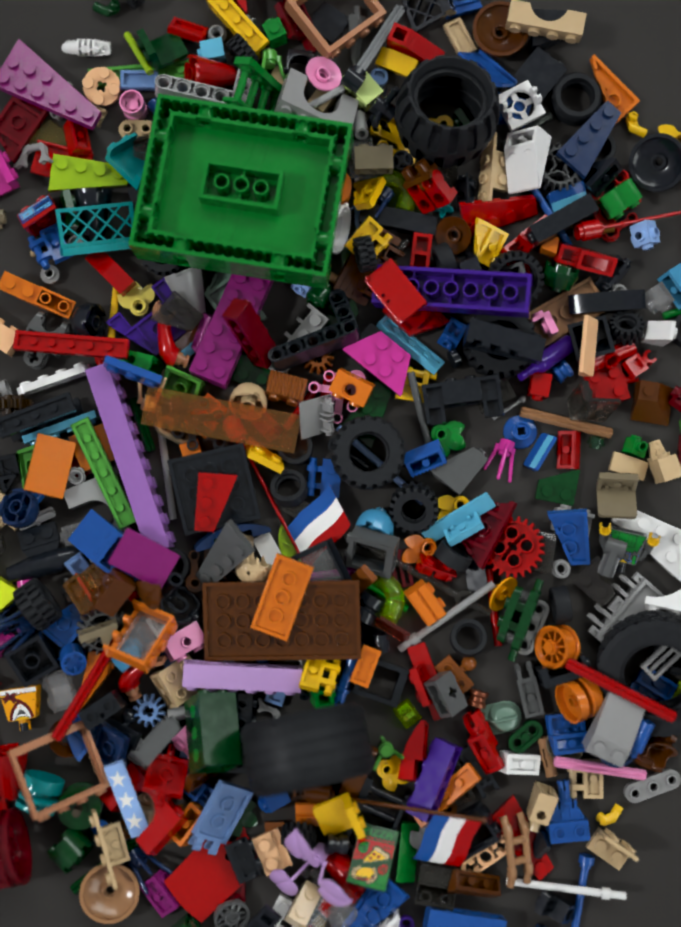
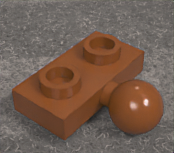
[434,654,477,694]

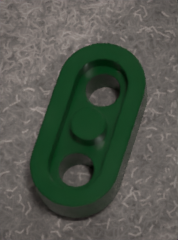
[507,720,543,753]

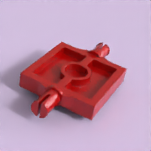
[573,363,639,409]
[142,744,189,808]

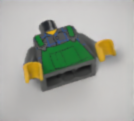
[599,522,661,573]

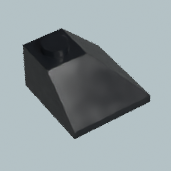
[567,315,616,362]

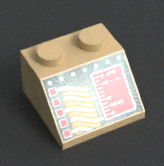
[284,880,335,927]

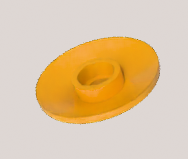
[489,577,517,611]

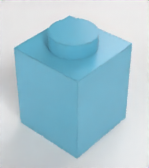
[197,37,227,63]

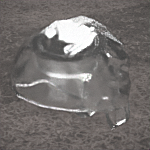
[328,903,358,927]

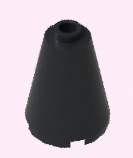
[74,188,113,240]

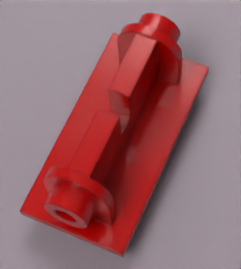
[415,553,457,582]

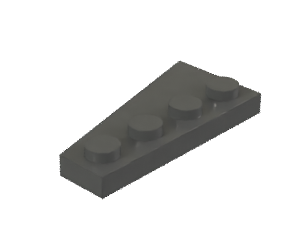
[196,519,256,583]

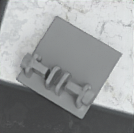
[299,394,335,440]

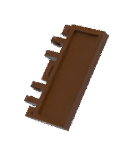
[332,229,405,306]

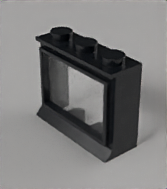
[290,537,352,580]

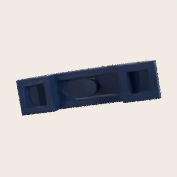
[193,522,272,552]

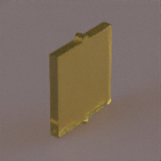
[28,119,67,152]

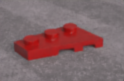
[194,472,238,532]

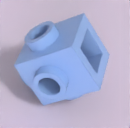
[629,220,660,251]

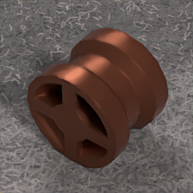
[467,688,489,709]

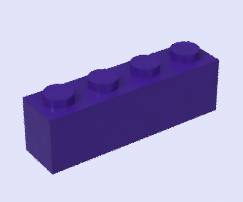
[406,737,463,823]

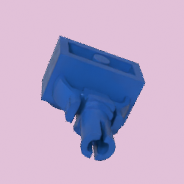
[546,779,590,844]

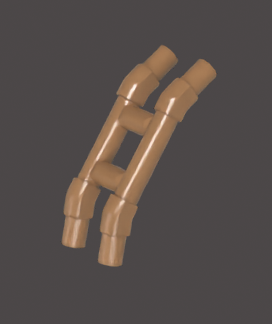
[500,812,534,889]

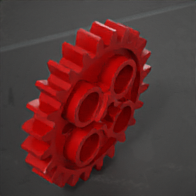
[487,516,546,579]

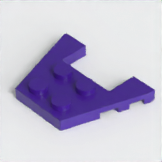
[106,277,186,357]

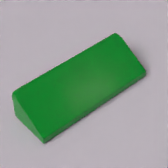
[395,820,420,883]

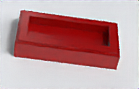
[167,17,209,43]

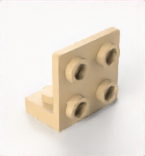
[149,654,205,709]
[586,827,639,871]

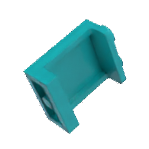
[105,132,146,190]

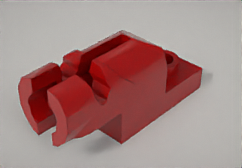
[462,708,505,775]

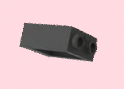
[344,525,400,579]

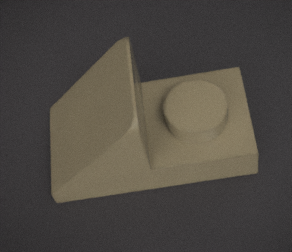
[78,618,118,645]

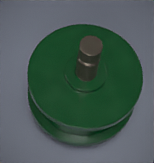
[58,782,104,830]

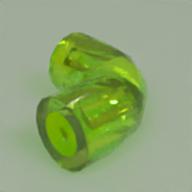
[383,170,416,212]
[374,575,405,624]

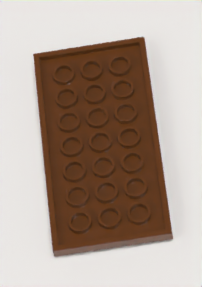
[202,579,361,661]

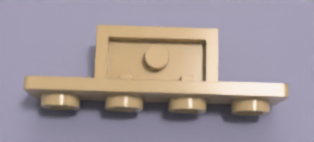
[477,132,508,202]
[89,809,131,890]

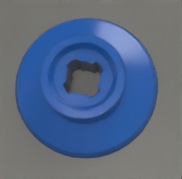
[503,415,537,449]

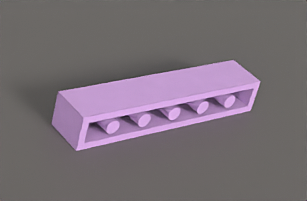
[182,659,303,696]

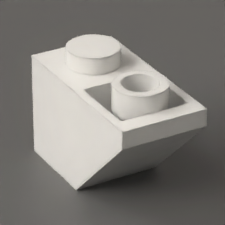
[640,321,678,347]

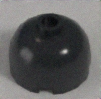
[70,303,107,337]

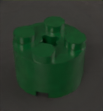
[47,829,95,875]

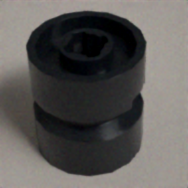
[360,591,385,627]

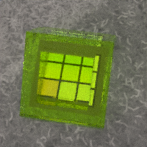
[393,698,422,729]

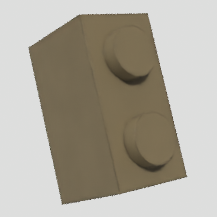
[354,143,394,175]

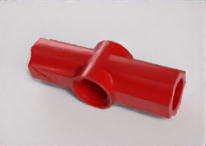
[594,342,637,372]

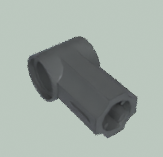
[597,536,628,578]

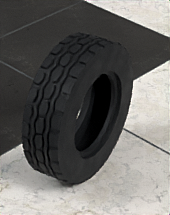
[595,610,681,737]

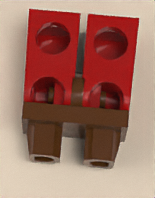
[401,158,458,214]

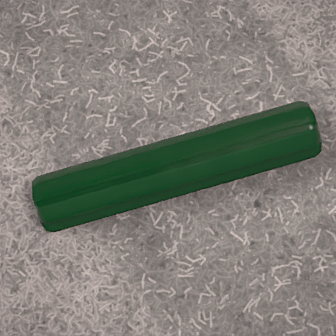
[129,398,156,453]

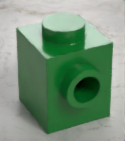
[262,17,288,49]
[309,686,336,709]

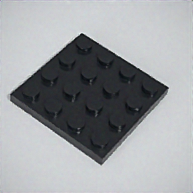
[167,443,261,536]

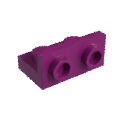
[139,868,180,918]

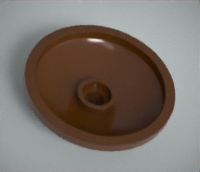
[472,1,528,57]

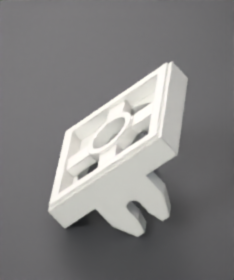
[499,80,546,132]

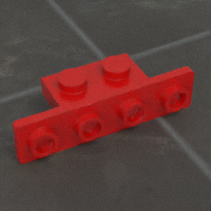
[407,642,443,721]

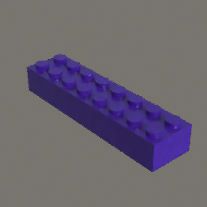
[371,264,533,318]

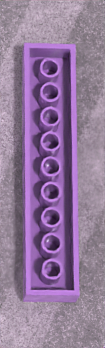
[85,363,176,548]

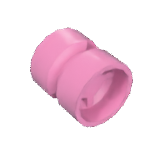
[119,90,148,120]

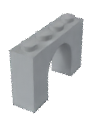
[274,68,359,123]
[64,478,134,563]

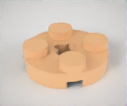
[82,67,121,107]

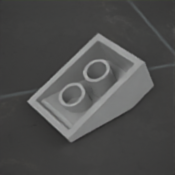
[582,691,645,768]

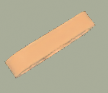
[461,835,506,873]

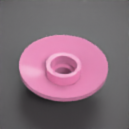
[305,56,342,91]

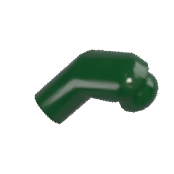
[92,0,121,17]

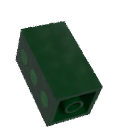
[184,690,242,774]

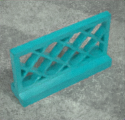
[55,201,134,256]

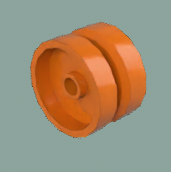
[555,677,604,724]

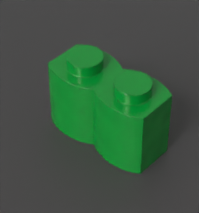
[596,178,643,220]

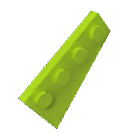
[48,154,128,193]

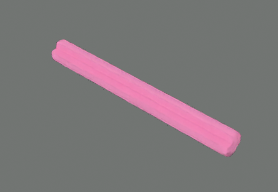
[553,756,647,781]

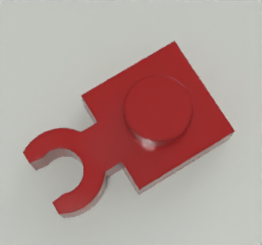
[621,349,657,380]

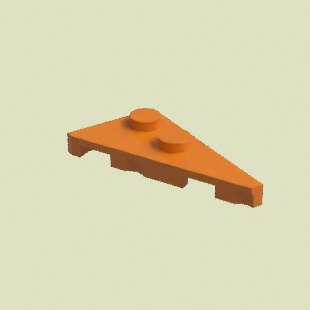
[590,54,640,126]

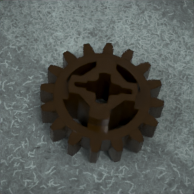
[0,395,34,416]

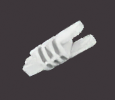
[61,38,111,57]

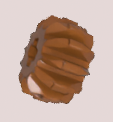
[304,344,334,375]

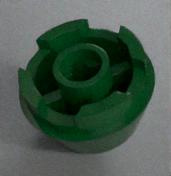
[542,260,580,292]

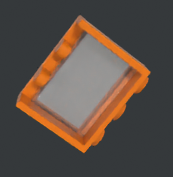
[103,599,178,674]

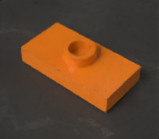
[349,644,382,689]

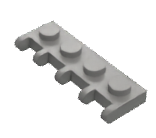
[269,303,330,374]

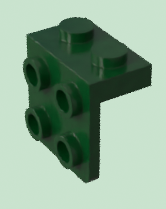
[136,28,189,71]

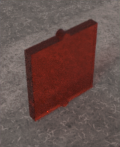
[374,616,410,642]

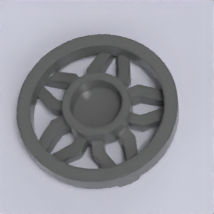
[213,898,250,927]

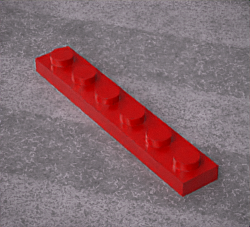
[13,330,130,360]

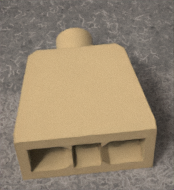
[526,781,559,833]

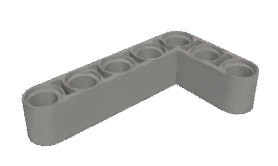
[155,68,252,104]

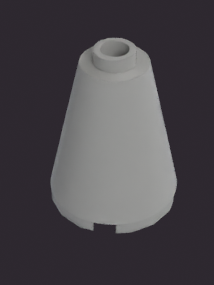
[164,268,206,321]

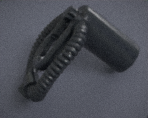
[158,572,202,625]

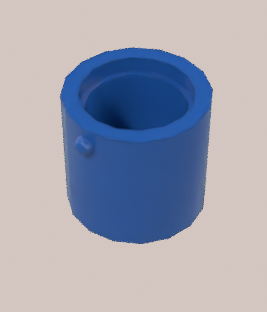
[57,643,87,675]

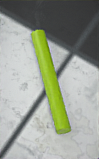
[124,32,154,76]

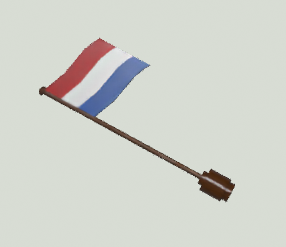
[306,785,487,867]

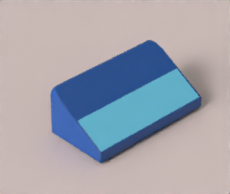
[546,181,587,213]
[523,433,557,472]

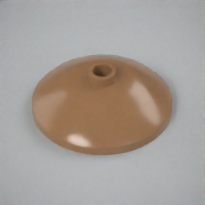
[79,864,140,924]

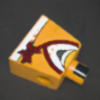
[0,684,41,731]

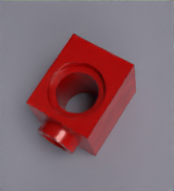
[527,372,553,401]

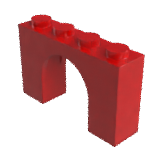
[99,762,188,855]

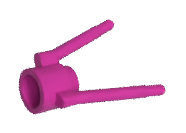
[483,438,516,483]

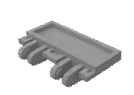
[586,571,665,643]

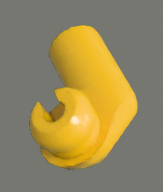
[625,111,648,138]

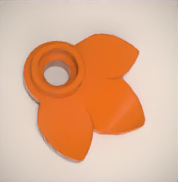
[401,534,437,564]

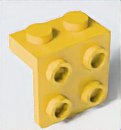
[312,792,367,840]

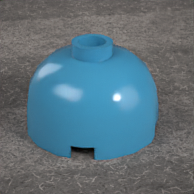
[355,507,394,536]

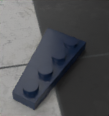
[556,100,621,180]

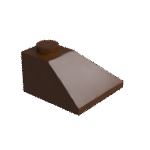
[630,380,674,426]

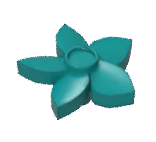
[433,204,454,219]

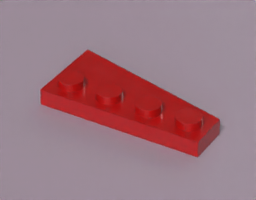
[458,195,538,236]
[491,794,554,881]

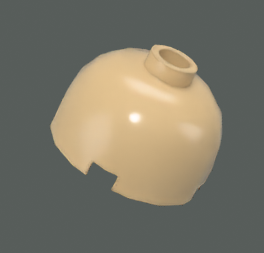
[228,382,268,420]

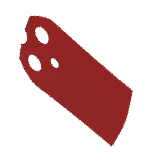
[164,827,258,923]

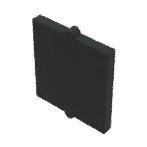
[311,1,349,44]

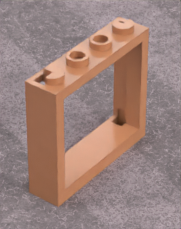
[284,0,387,59]
[7,720,110,822]

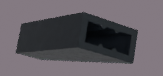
[526,193,599,247]

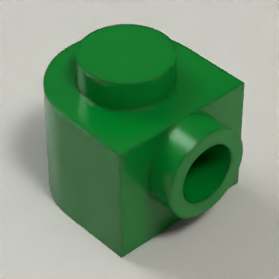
[622,435,649,458]

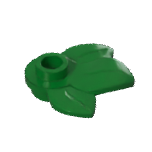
[431,421,466,457]

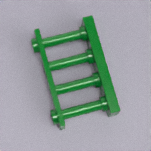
[222,56,282,111]

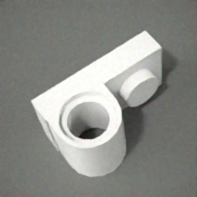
[498,750,541,775]

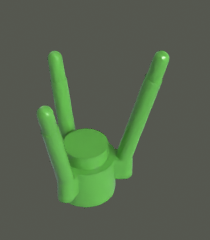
[261,48,286,93]
[373,736,404,771]

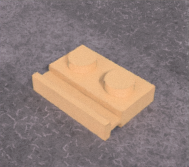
[252,827,293,877]

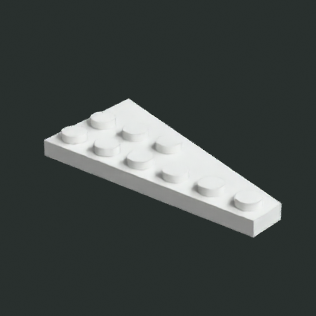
[611,510,681,582]

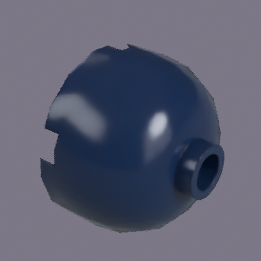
[0,488,40,528]

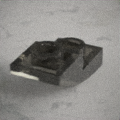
[532,531,558,575]

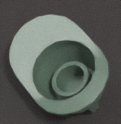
[480,701,522,735]

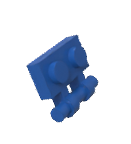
[28,224,73,270]
[306,457,341,498]

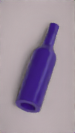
[517,335,574,381]

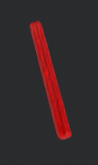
[51,638,114,742]
[565,658,677,723]

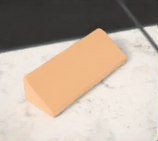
[578,315,598,377]

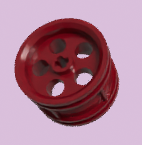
[0,807,32,889]

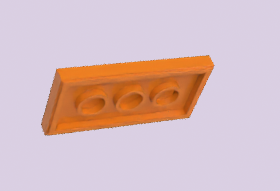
[250,553,314,641]

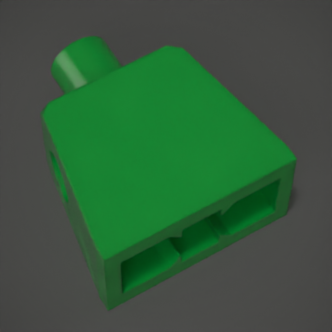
[119,350,165,375]

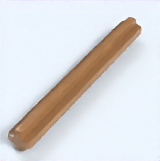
[519,407,613,439]

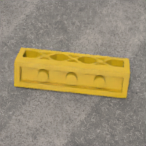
[206,0,269,59]

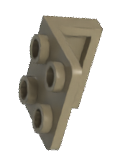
[596,472,639,519]

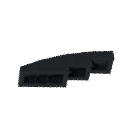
[359,205,438,237]

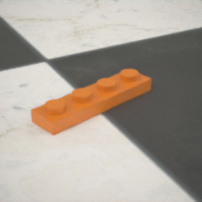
[413,763,482,828]

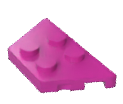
[343,331,411,397]

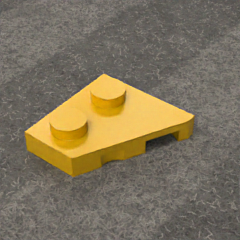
[353,176,386,211]
[474,217,509,268]
[245,436,284,474]

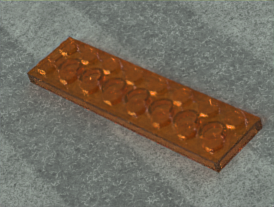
[141,387,300,454]

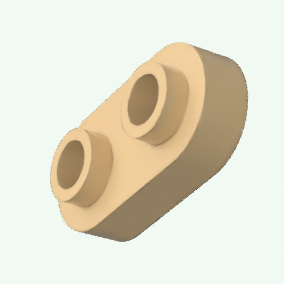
[118,120,152,141]

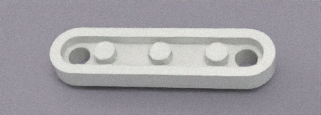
[17,362,90,396]

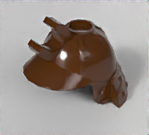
[633,735,679,773]

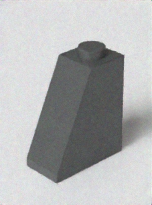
[429,447,488,496]

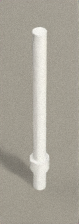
[506,877,626,900]

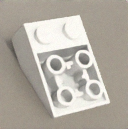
[504,125,551,194]

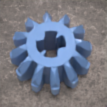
[133,693,166,727]

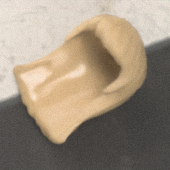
[235,533,272,582]

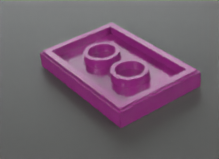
[108,527,180,589]

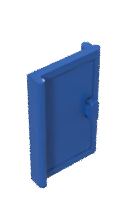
[457,49,518,87]

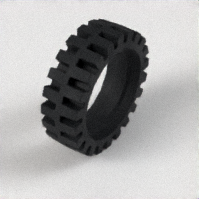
[487,250,545,304]

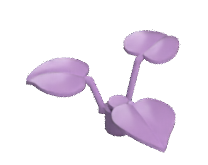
[269,828,353,906]

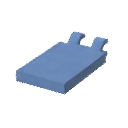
[188,779,254,856]

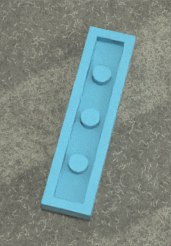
[376,315,445,375]
[22,410,100,446]

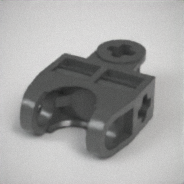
[24,311,70,370]

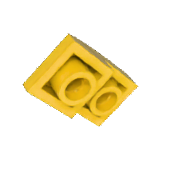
[375,46,419,77]

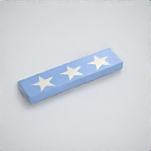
[104,759,149,839]

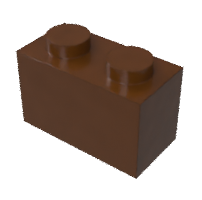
[91,567,136,617]

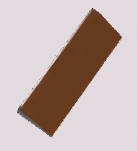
[448,869,501,898]

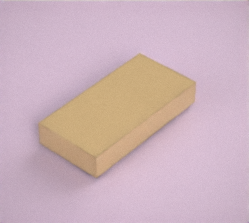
[443,17,477,54]

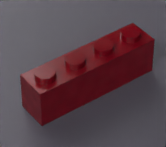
[222,298,276,369]

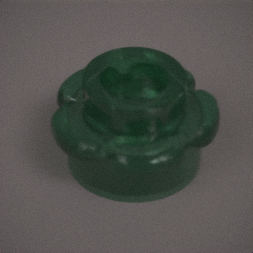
[586,435,605,450]

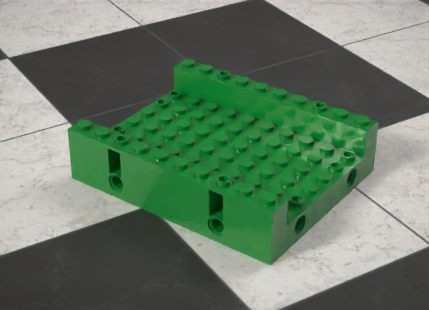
[128,94,354,289]

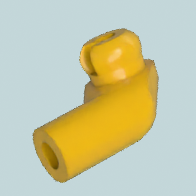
[596,803,624,826]

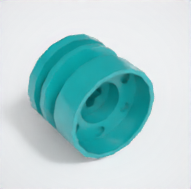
[15,769,65,816]

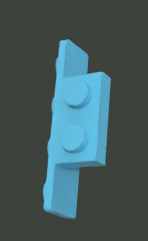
[422,492,496,547]

